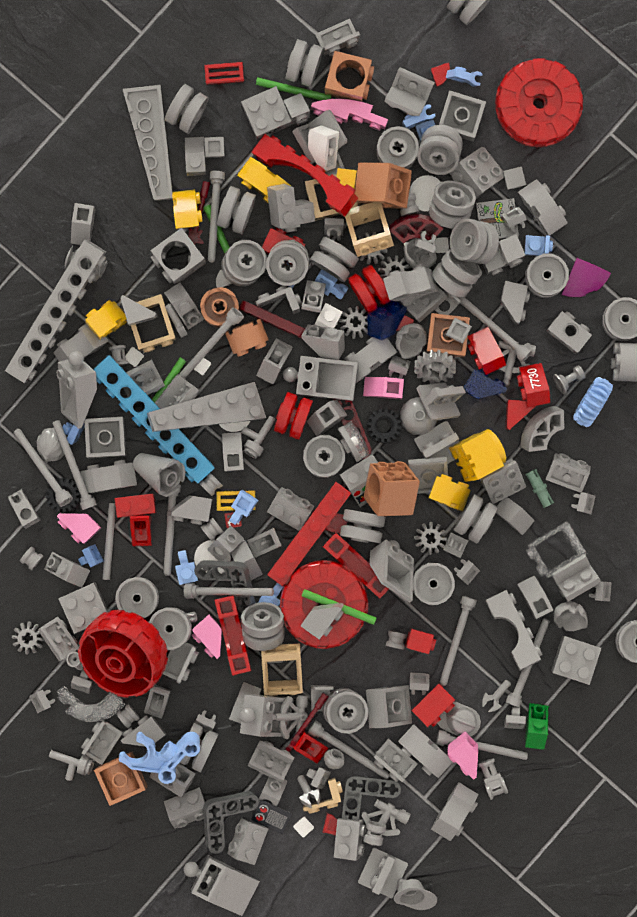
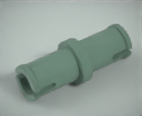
[525,469,554,508]

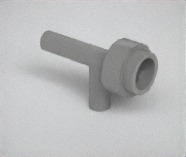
[241,416,276,459]
[49,750,94,781]

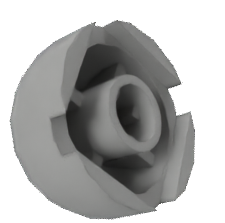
[400,397,437,435]

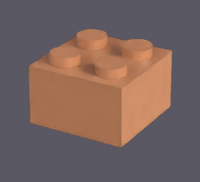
[426,313,470,358]

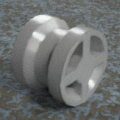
[199,473,223,496]
[200,517,224,541]
[20,546,43,571]
[385,631,407,650]
[116,704,140,728]

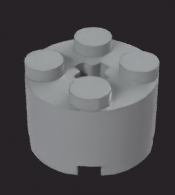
[611,343,637,382]

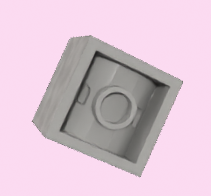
[150,228,206,285]

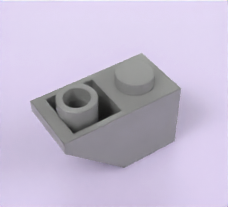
[283,93,310,125]
[71,203,96,245]
[301,280,326,313]
[500,281,530,325]
[164,283,204,330]
[302,324,345,360]
[307,400,348,436]
[222,432,244,472]
[167,496,212,525]
[44,552,90,588]
[517,576,553,619]
[301,603,344,640]
[120,716,166,746]

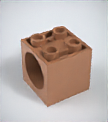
[325,51,374,102]
[354,163,412,209]
[363,461,420,516]
[94,752,148,806]

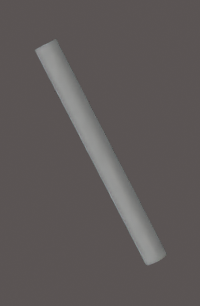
[102,503,116,580]

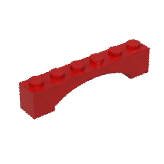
[252,134,358,217]
[267,482,351,586]

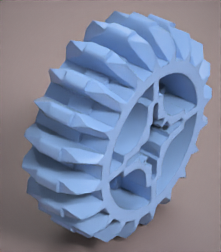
[573,377,613,427]

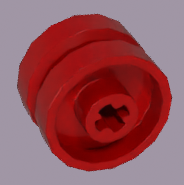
[347,264,391,314]
[274,392,313,440]

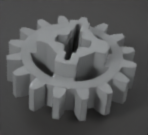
[414,350,456,384]

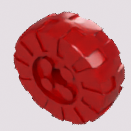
[495,58,583,147]
[280,560,368,649]
[78,610,168,697]

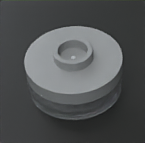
[338,421,370,462]

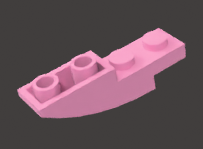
[311,99,388,131]

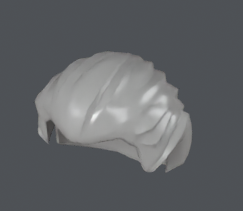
[403,238,437,269]
[395,323,427,359]
[36,427,67,463]
[553,601,588,631]

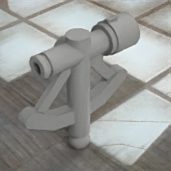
[498,340,536,386]
[272,694,308,739]
[362,799,411,845]

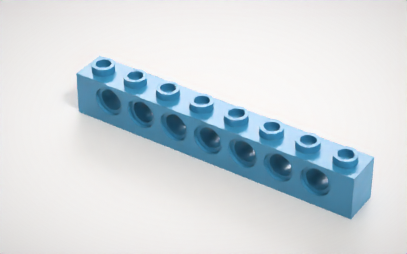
[93,355,215,483]

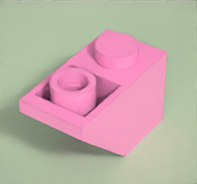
[363,377,404,400]
[57,513,101,544]
[192,614,222,659]
[448,731,478,780]

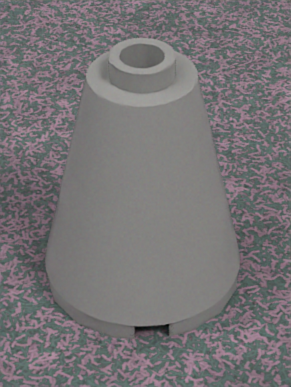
[133,453,186,497]

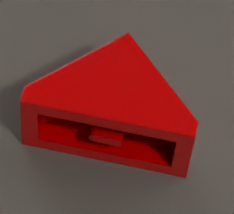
[505,400,536,431]
[130,516,152,546]
[293,731,328,764]

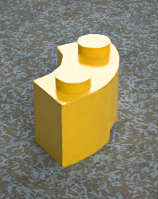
[237,157,291,204]
[172,189,202,229]
[85,300,127,340]
[428,474,471,512]

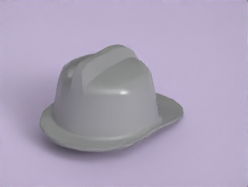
[437,702,481,737]
[394,879,437,910]

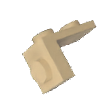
[303,778,343,814]

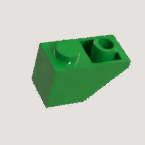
[525,703,548,750]

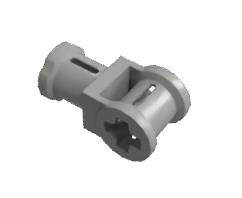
[478,758,508,800]

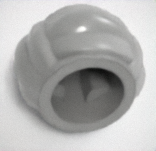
[324,749,345,769]

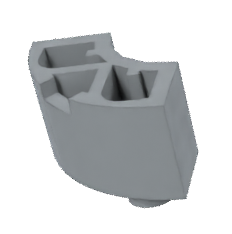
[518,179,567,236]
[383,266,438,301]
[53,324,108,362]
[344,334,397,383]
[520,406,564,452]
[80,460,137,494]
[398,724,453,778]
[431,782,478,841]

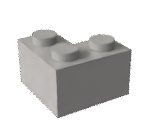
[267,184,315,228]
[483,234,525,276]

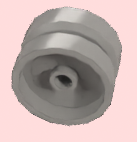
[447,0,490,25]
[285,39,324,87]
[165,84,209,134]
[417,125,463,175]
[376,126,419,169]
[429,181,476,229]
[217,186,256,235]
[450,218,499,264]
[310,237,359,282]
[221,240,267,286]
[266,240,310,286]
[432,249,482,297]
[525,254,569,298]
[602,297,637,341]
[303,435,345,478]
[453,494,498,544]
[340,509,386,543]
[413,563,455,605]
[115,577,159,618]
[241,602,285,651]
[149,607,192,650]
[615,620,637,663]
[322,688,368,734]
[179,723,218,773]

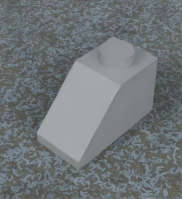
[185,137,206,176]
[256,338,293,384]
[229,682,261,724]

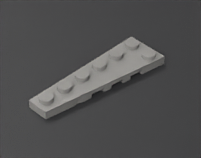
[123,85,173,201]
[147,382,266,432]

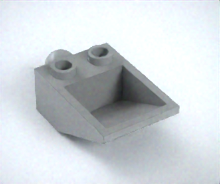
[56,351,97,429]
[283,356,358,401]
[369,540,414,603]
[239,694,294,737]
[184,855,260,916]

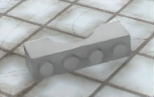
[486,590,542,671]

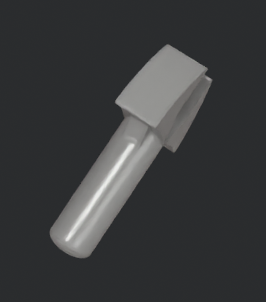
[165,304,188,338]
[482,680,511,712]
[297,775,320,808]

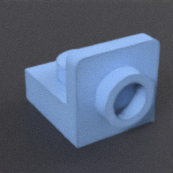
[524,235,553,256]

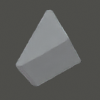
[121,295,157,326]
[496,497,535,535]
[247,528,282,558]
[231,540,263,580]
[144,685,172,719]

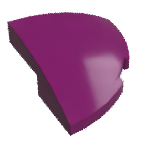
[562,258,611,297]

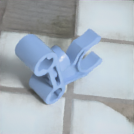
[119,732,200,784]

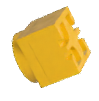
[449,429,506,482]

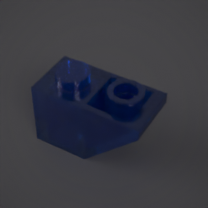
[368,301,407,341]
[464,369,507,400]

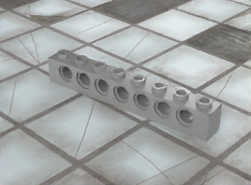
[5,239,106,383]

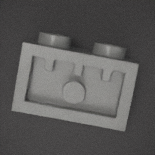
[546,453,591,493]
[38,617,79,662]

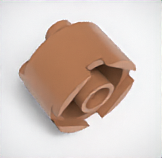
[200,287,239,328]
[225,318,269,357]

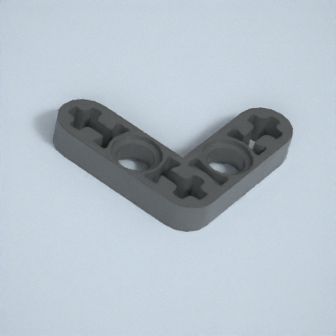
[194,560,256,613]
[342,776,401,821]
[203,791,259,854]

